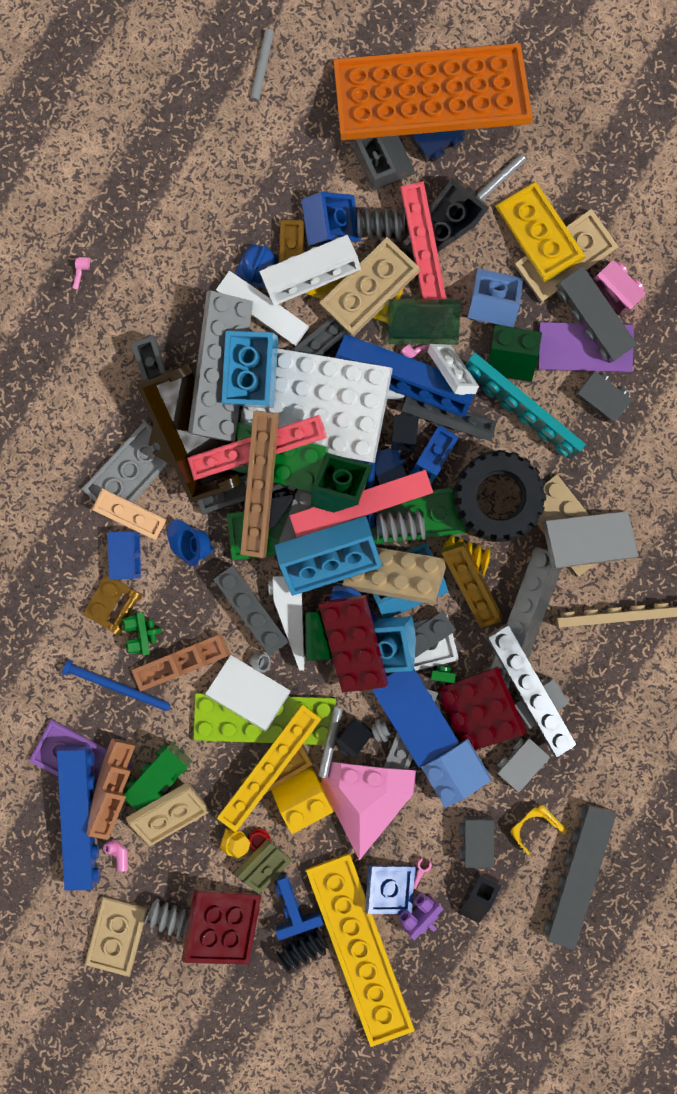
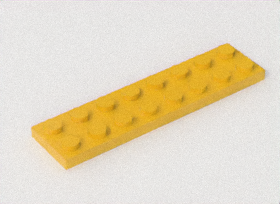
[306,853,415,1047]

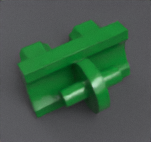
[122,612,162,655]

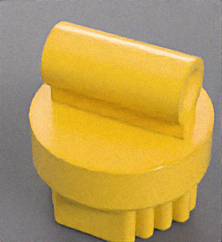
[220,828,250,858]

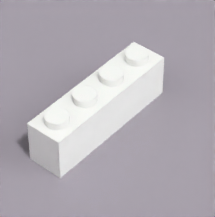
[259,235,361,306]

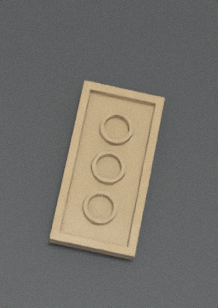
[514,209,619,303]
[319,237,421,337]
[536,475,595,577]
[343,547,447,605]

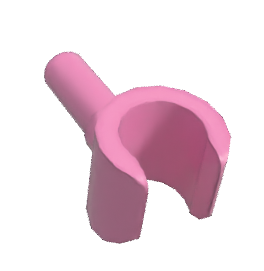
[72,257,90,290]
[400,341,433,358]
[414,858,432,889]

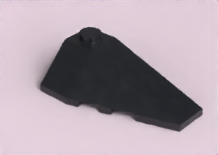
[399,177,489,263]

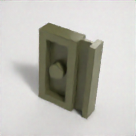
[234,839,292,894]

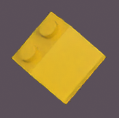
[271,766,334,834]

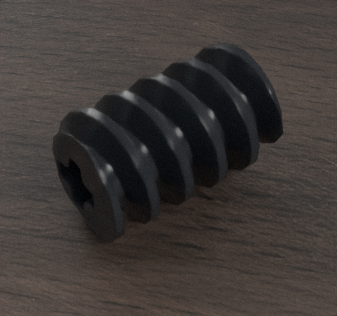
[276,927,329,974]

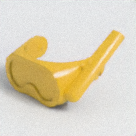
[510,805,567,855]

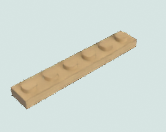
[555,603,677,628]

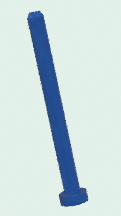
[62,659,171,711]

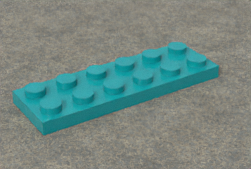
[465,353,586,458]

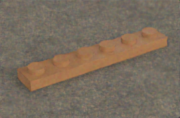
[240,410,280,558]

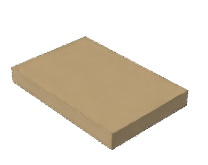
[126,782,210,847]
[84,896,148,977]

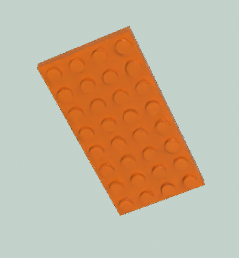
[333,43,533,140]

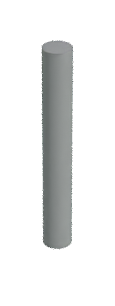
[250,29,274,101]
[477,153,526,200]
[318,706,343,778]

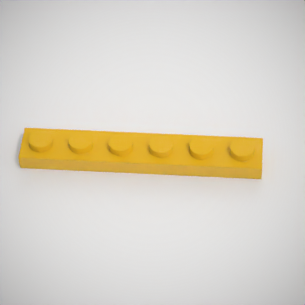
[217,704,322,833]

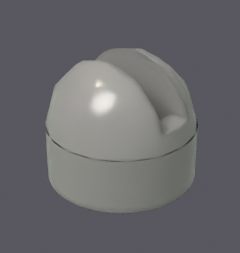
[250,653,271,672]

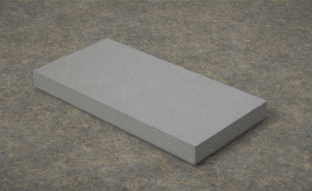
[82,421,169,503]
[542,511,639,569]

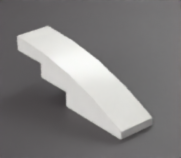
[216,271,309,346]

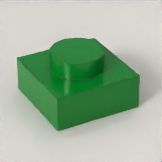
[430,665,456,683]

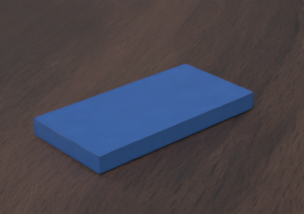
[371,669,459,768]

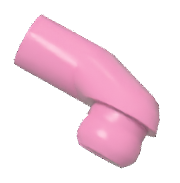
[103,839,128,872]

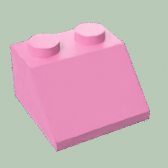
[593,260,646,316]

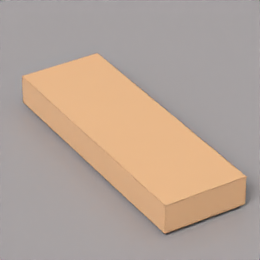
[92,488,166,540]

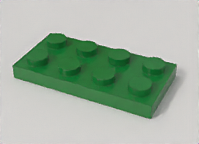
[230,422,329,493]

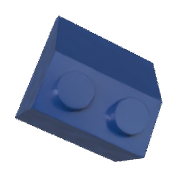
[301,192,361,247]

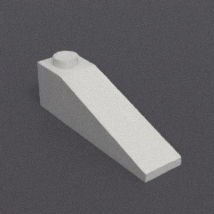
[269,576,305,670]

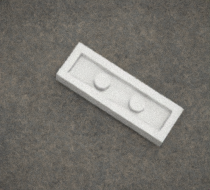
[428,344,479,395]

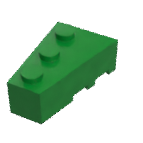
[124,742,193,811]

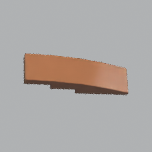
[131,633,230,692]
[87,738,135,840]

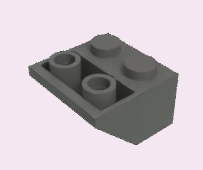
[353,136,415,191]

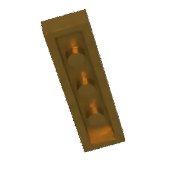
[442,541,503,628]

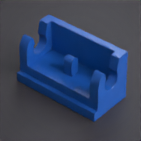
[108,532,141,579]

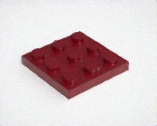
[436,667,527,750]
[181,889,262,965]

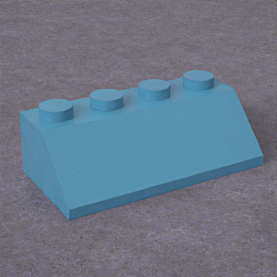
[274,516,382,596]

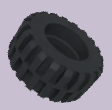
[453,450,546,542]

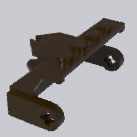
[137,361,242,503]

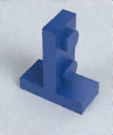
[410,425,459,484]
[275,873,324,940]

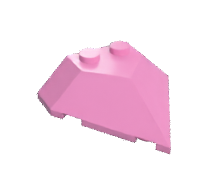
[321,761,416,860]

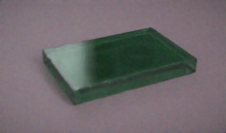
[388,299,461,345]

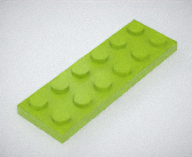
[194,693,336,745]

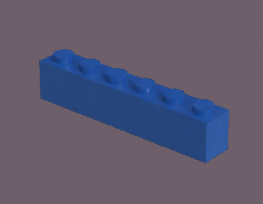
[336,334,478,418]
[57,745,101,891]

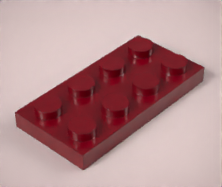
[318,595,389,693]

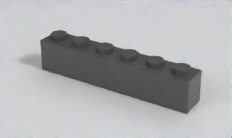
[490,546,562,690]
[543,802,617,950]

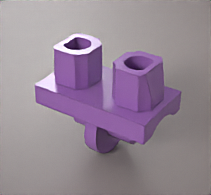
[398,893,443,940]

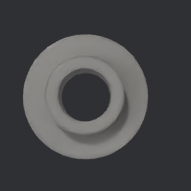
[371,719,391,742]

